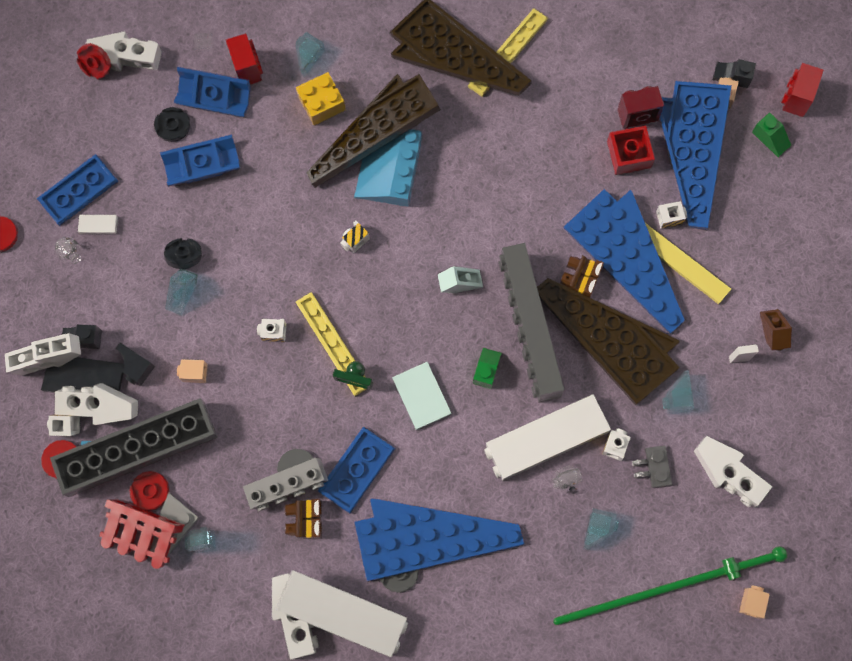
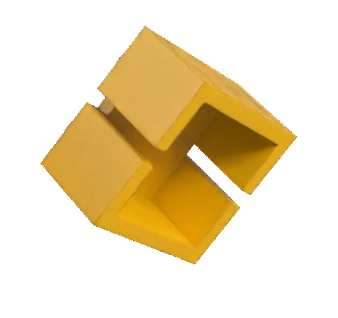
[295,72,346,125]

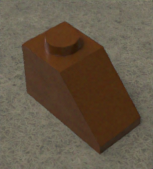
[760,309,792,351]

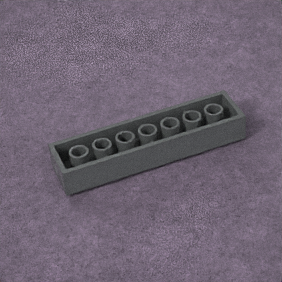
[498,243,564,403]
[50,398,218,497]

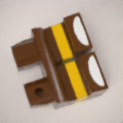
[560,255,604,297]
[285,499,322,539]

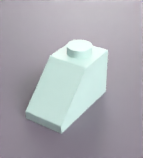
[438,266,483,293]

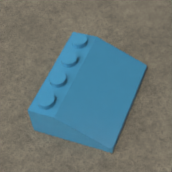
[354,129,422,207]

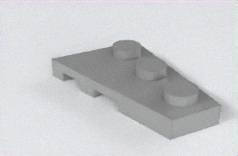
[149,493,199,559]

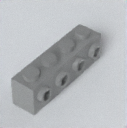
[243,458,328,512]

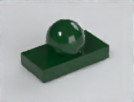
[333,361,373,390]

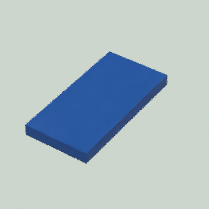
[37,154,118,226]
[318,427,395,514]

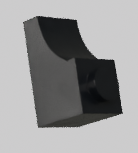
[712,59,756,89]
[62,324,102,349]
[115,343,155,385]

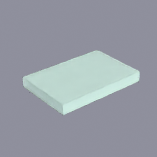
[392,362,452,430]

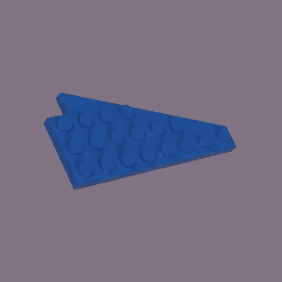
[660,81,732,230]
[564,189,685,334]
[355,499,524,582]

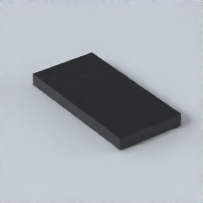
[41,357,124,399]

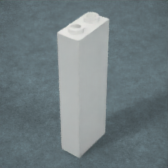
[484,395,611,481]
[275,570,408,657]

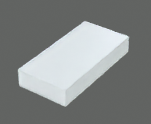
[78,215,118,234]
[729,345,759,363]

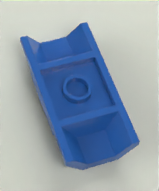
[174,67,251,117]
[160,134,240,187]

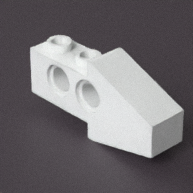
[86,32,162,72]
[5,333,81,376]
[55,383,138,425]
[694,436,772,507]
[272,574,319,660]

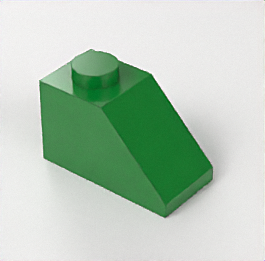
[752,112,792,157]
[473,348,502,389]

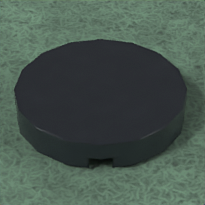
[154,107,191,142]
[164,238,202,269]

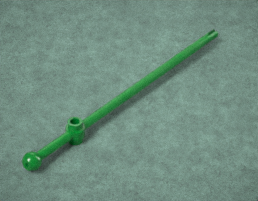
[553,546,788,625]

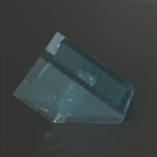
[295,32,325,77]
[165,269,198,316]
[662,370,694,414]
[583,508,619,550]
[185,527,216,553]

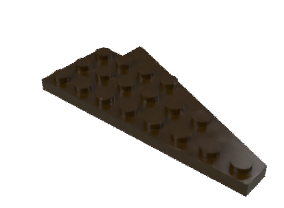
[390,0,532,96]
[306,74,441,188]
[537,278,680,406]

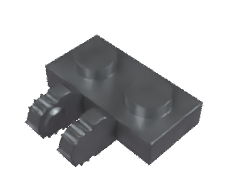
[632,446,672,488]

